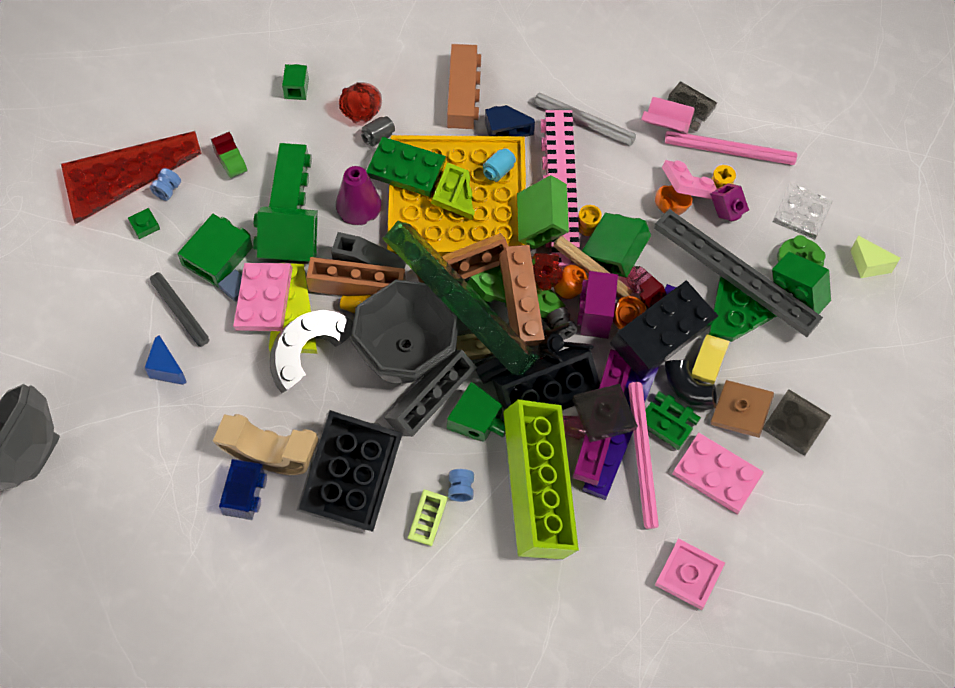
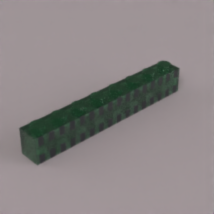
[382,221,539,375]

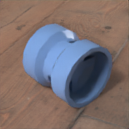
[149,168,181,201]
[448,469,474,502]

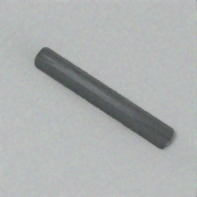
[150,272,209,347]

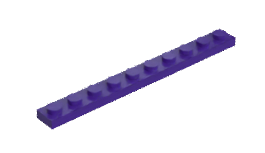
[582,284,676,500]

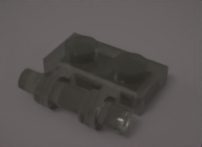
[668,81,717,132]

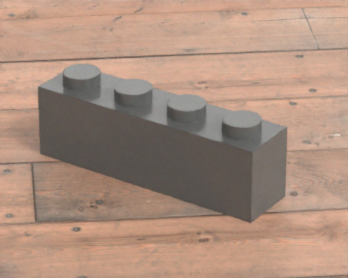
[384,350,477,437]

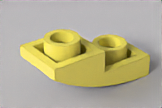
[691,334,730,384]

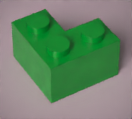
[772,251,831,314]

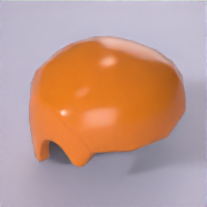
[655,185,693,215]
[613,296,646,330]

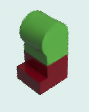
[211,131,247,178]

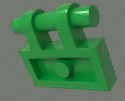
[645,391,701,450]

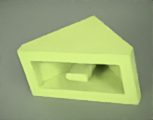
[850,235,900,278]

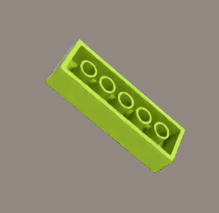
[503,400,579,560]

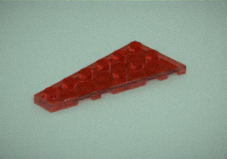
[61,131,202,224]

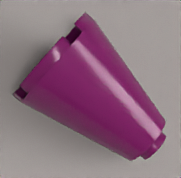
[336,166,381,225]

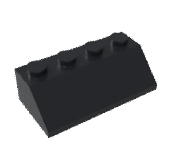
[492,348,600,411]

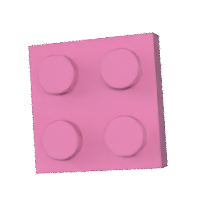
[655,538,725,610]

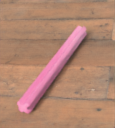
[664,130,797,165]
[628,382,659,529]

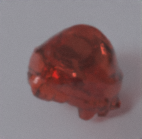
[339,82,382,124]

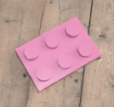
[233,263,293,331]
[672,433,764,515]

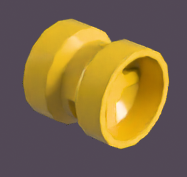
[578,205,602,236]

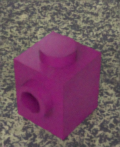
[710,183,749,221]

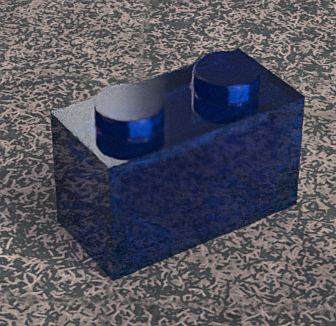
[219,459,267,520]

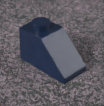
[485,105,535,137]

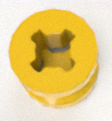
[711,165,736,189]

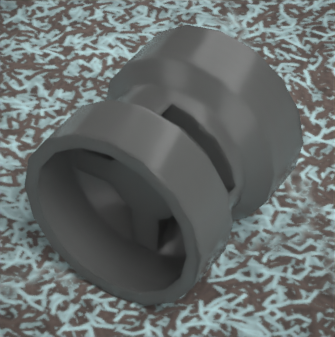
[546,307,577,340]

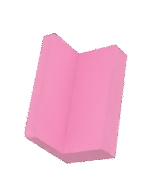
[641,97,695,133]

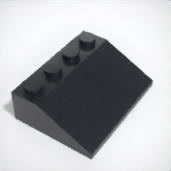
[296,410,403,532]

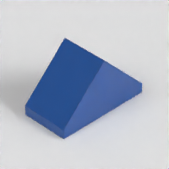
[145,335,187,385]

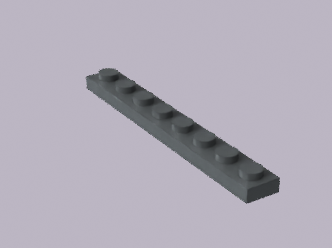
[654,209,823,337]

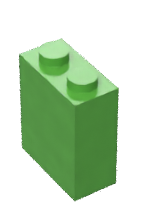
[517,175,569,249]

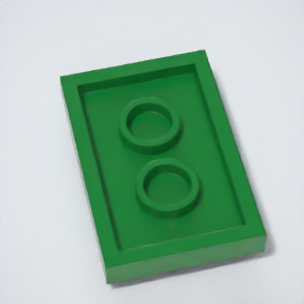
[366,137,446,197]

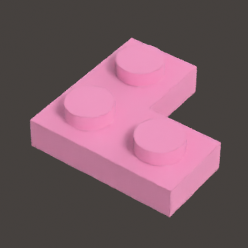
[662,160,717,199]

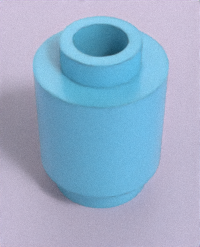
[483,148,516,181]

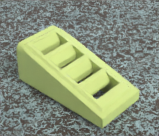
[408,489,448,546]

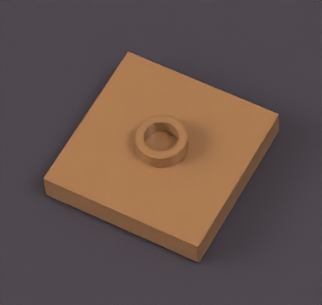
[711,380,774,438]

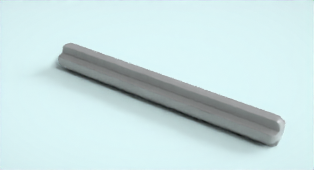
[534,93,636,145]

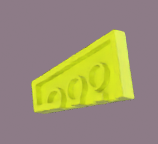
[269,263,318,354]

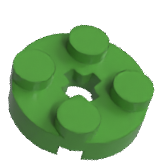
[777,235,826,266]

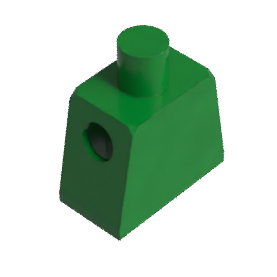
[447,382,506,442]

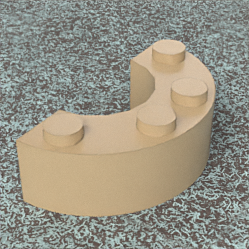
[213,414,318,475]

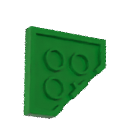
[709,276,790,342]

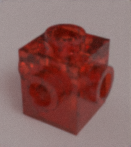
[532,253,562,290]

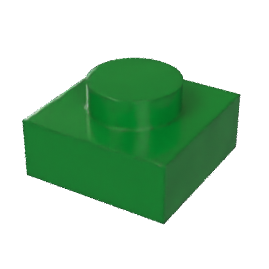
[128,208,160,239]

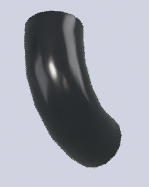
[665,360,717,409]

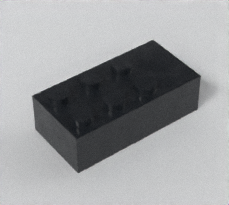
[610,280,719,380]

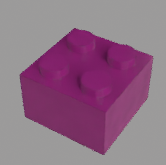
[577,271,618,339]

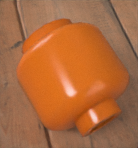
[553,264,588,299]

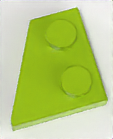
[431,162,475,220]

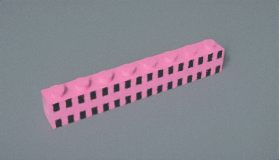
[540,110,580,277]

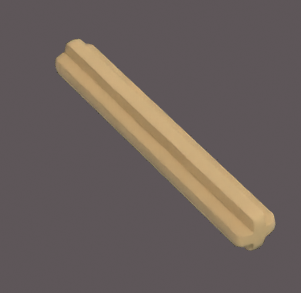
[553,236,632,298]

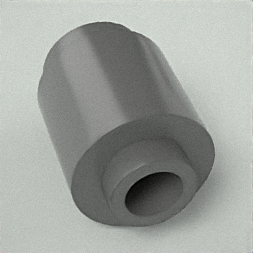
[361,116,395,146]

